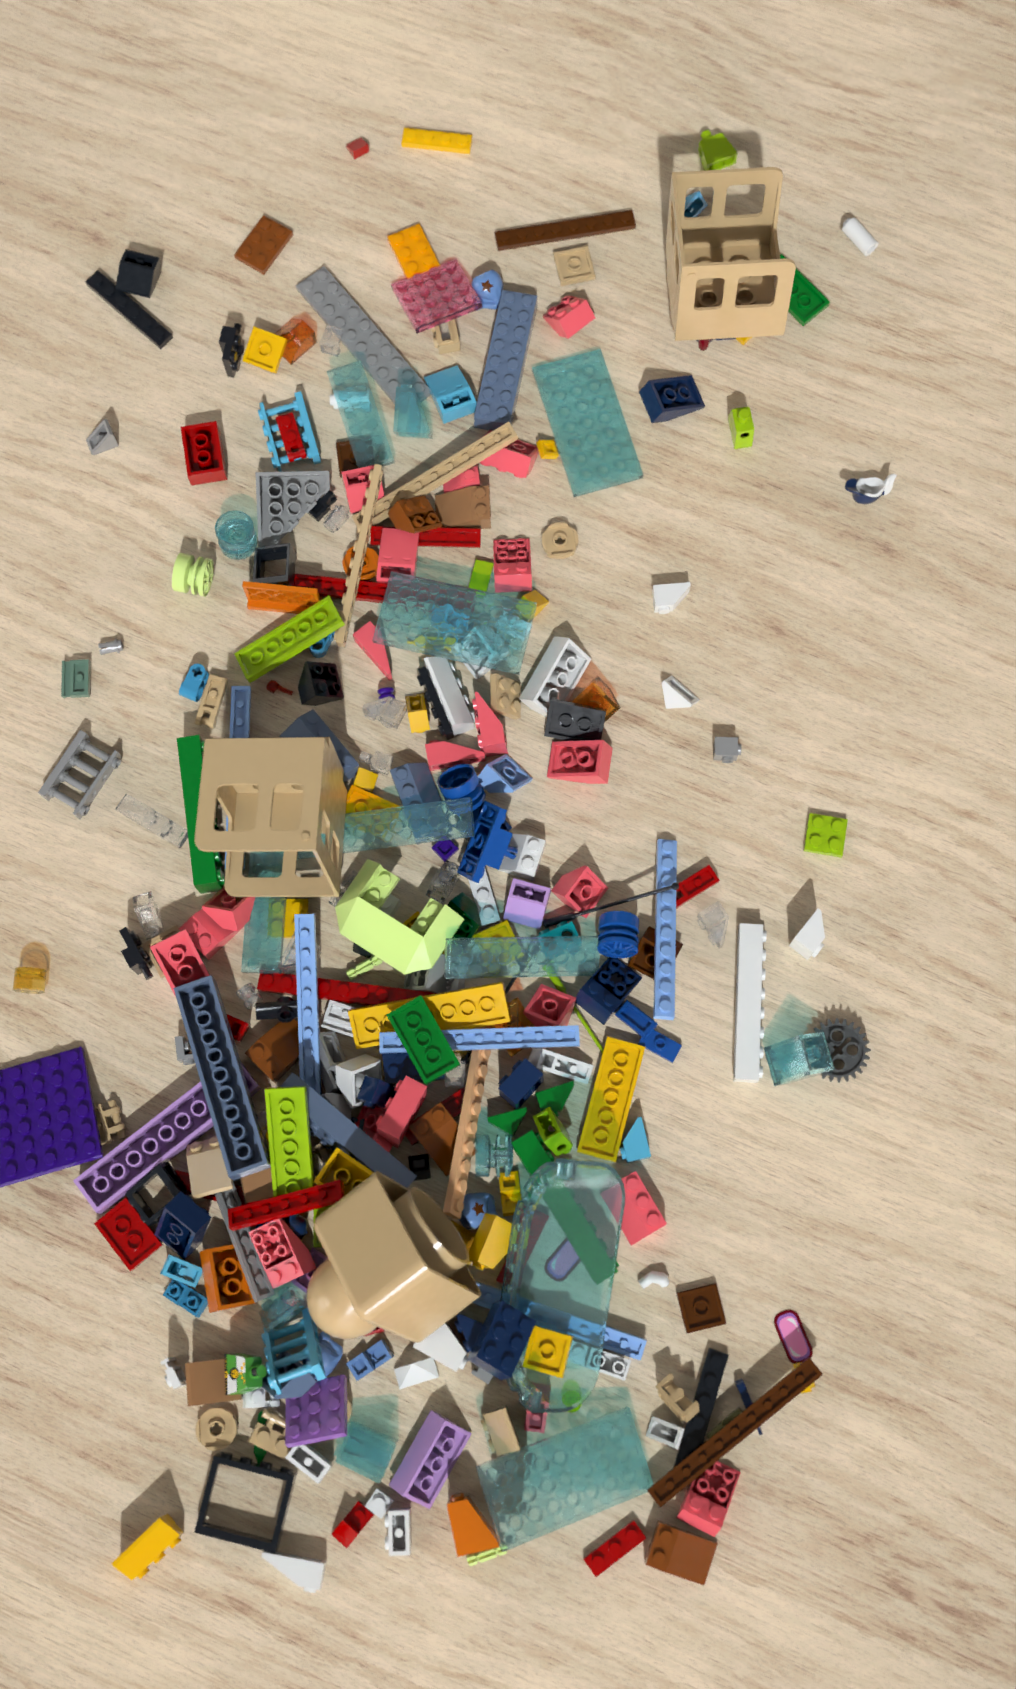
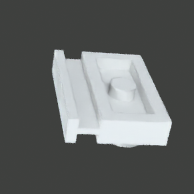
[321,1000,355,1038]
[160,1357,186,1389]

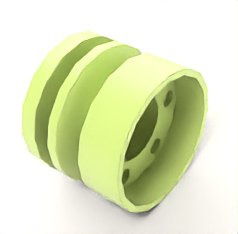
[172,553,214,597]

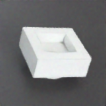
[364,1488,394,1519]

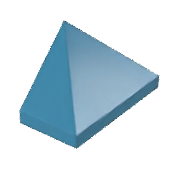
[684,191,708,218]

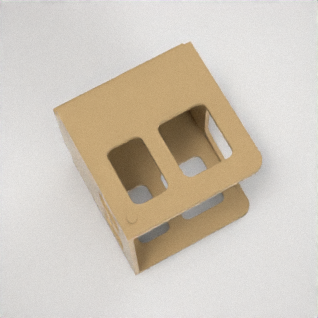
[666,167,796,341]
[195,737,347,897]

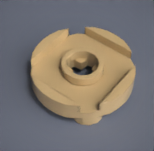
[542,522,578,559]
[195,1407,238,1451]

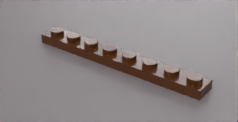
[494,210,636,251]

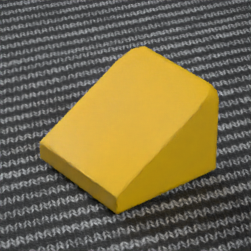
[354,767,378,793]

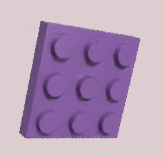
[285,1374,347,1448]

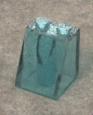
[393,384,433,439]
[764,1032,835,1086]
[334,1420,398,1483]

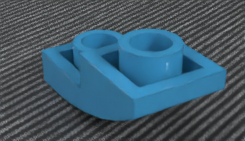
[163,1279,208,1318]

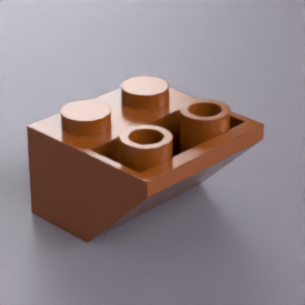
[387,495,443,534]

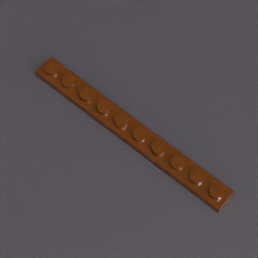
[647,1357,823,1508]

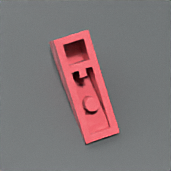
[353,621,392,681]
[425,740,486,771]

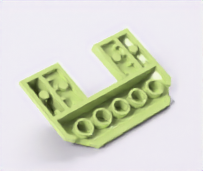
[335,859,464,975]

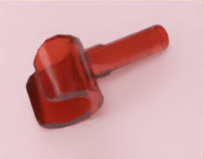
[266,680,293,696]

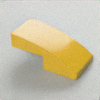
[498,1171,523,1217]

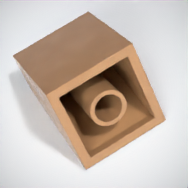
[185,1359,243,1406]

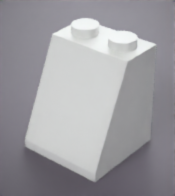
[413,1322,468,1372]

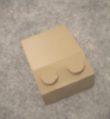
[186,1136,233,1199]
[481,1405,521,1456]

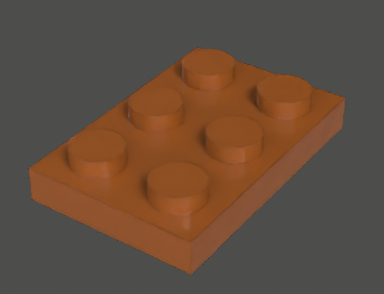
[234,215,293,275]

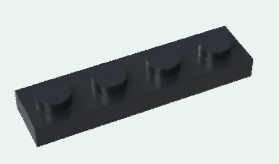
[417,666,454,740]

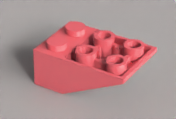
[376,528,419,586]
[493,538,532,593]
[472,692,508,757]
[248,1218,316,1289]
[676,1461,741,1537]

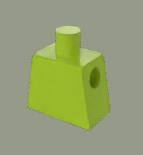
[698,130,738,171]
[728,406,754,449]
[533,1107,573,1156]

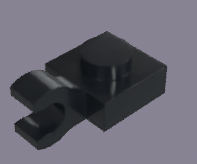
[308,490,337,522]

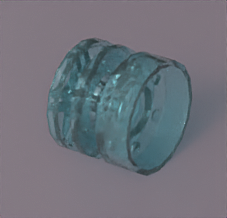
[215,510,257,560]
[475,1135,513,1177]

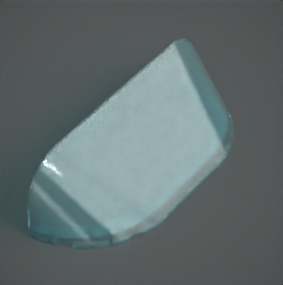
[500,1158,625,1413]

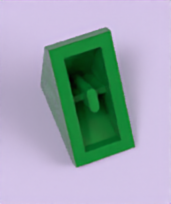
[487,1107,527,1137]

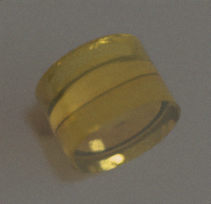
[13,967,47,994]

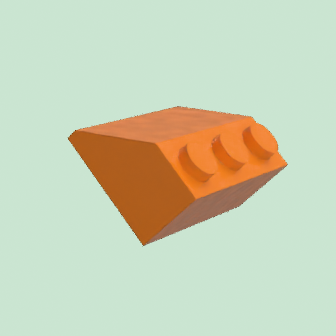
[200,1244,255,1313]

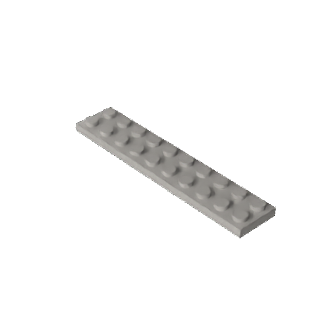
[296,266,431,415]

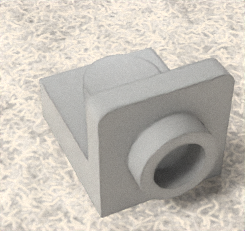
[175,1036,195,1065]

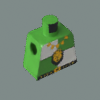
[224,1353,267,1395]

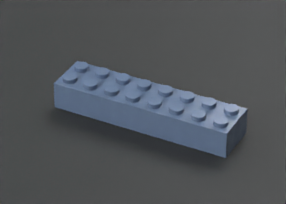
[474,290,537,431]
[280,1072,417,1188]

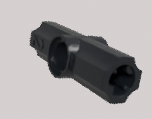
[255,996,298,1023]

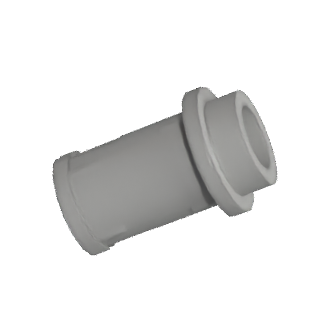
[98,638,123,655]

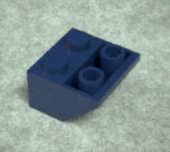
[454,1314,484,1353]

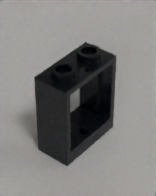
[253,543,296,586]
[125,1162,191,1226]

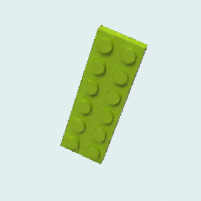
[234,595,345,683]
[264,1086,314,1197]

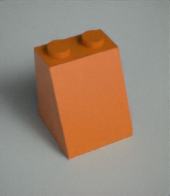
[447,1493,500,1557]

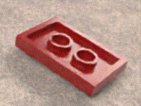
[94,1198,163,1271]

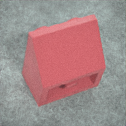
[543,296,596,339]
[342,465,385,514]

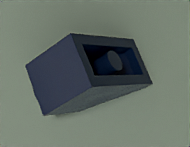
[357,1076,397,1109]

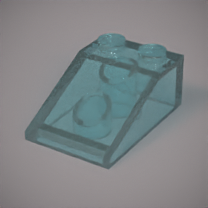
[259,1286,308,1332]

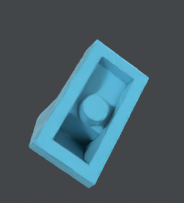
[160,1254,203,1288]

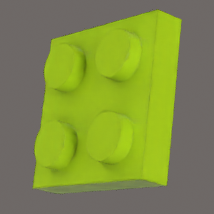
[804,813,848,858]

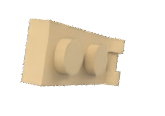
[195,674,228,729]

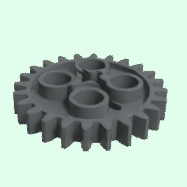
[805,1018,871,1083]

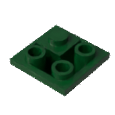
[447,892,481,951]

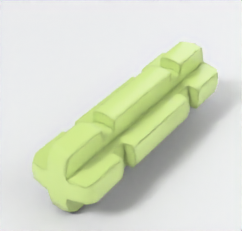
[346,955,383,980]
[466,1542,507,1566]

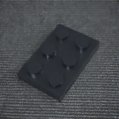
[544,698,607,741]

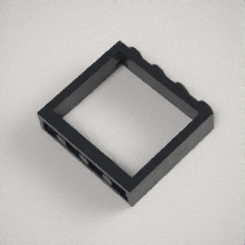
[194,1451,297,1553]

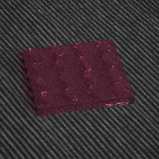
[391,259,483,334]

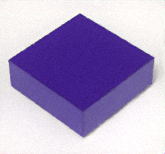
[432,835,459,862]

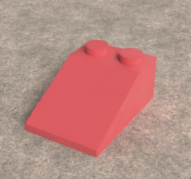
[547,740,613,784]
[179,909,251,960]
[150,929,210,997]

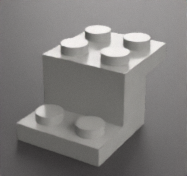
[403,954,469,993]

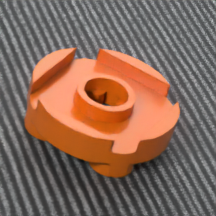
[342,546,379,581]

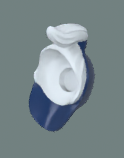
[845,474,897,504]

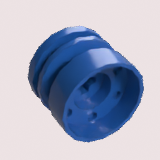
[437,764,486,814]
[597,911,639,958]

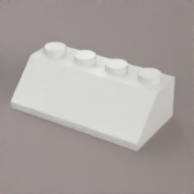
[519,636,591,717]
[424,657,475,736]

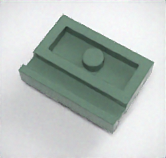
[61,659,91,698]

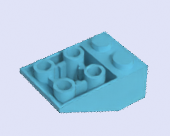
[424,365,477,424]

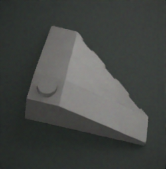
[255,471,330,547]

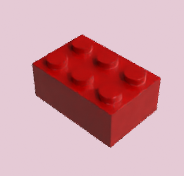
[180,421,227,486]

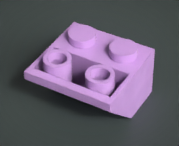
[503,878,551,930]

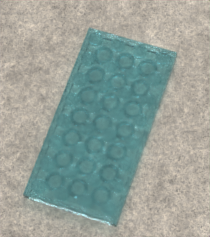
[532,349,643,497]
[373,571,537,675]
[475,1407,653,1552]

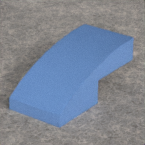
[346,1339,394,1381]

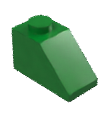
[535,1081,574,1117]

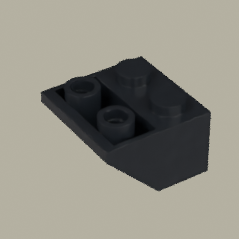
[116,249,161,298]

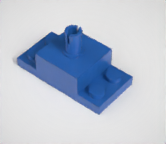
[457,801,518,883]

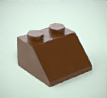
[628,926,683,980]

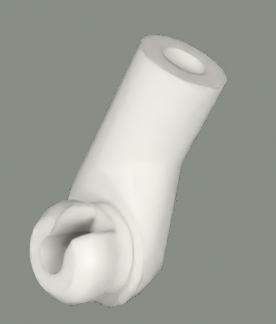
[638,1271,670,1289]

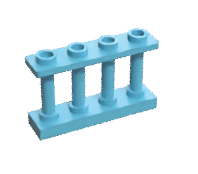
[258,391,321,472]
[261,1308,326,1395]

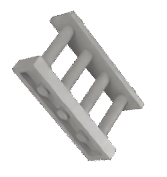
[38,730,122,820]

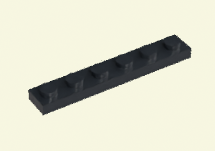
[85,270,173,350]
[673,1348,729,1468]

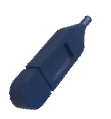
[734,1378,763,1435]

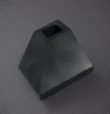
[298,661,344,706]

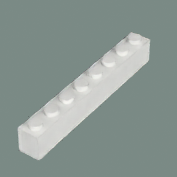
[733,923,767,1083]

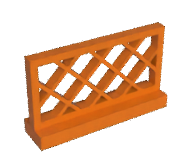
[242,581,323,614]

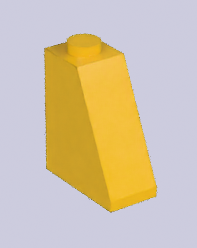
[468,1213,525,1270]

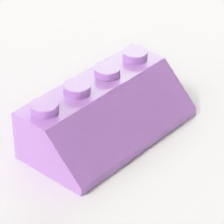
[389,1410,472,1509]

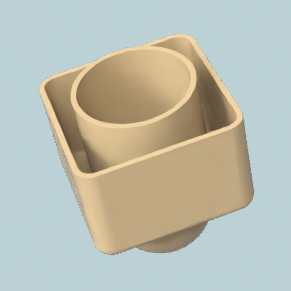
[307,1171,481,1343]

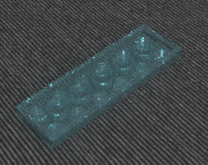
[327,360,395,468]

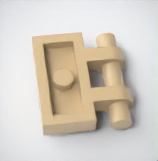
[94,1100,127,1146]
[248,1409,292,1460]

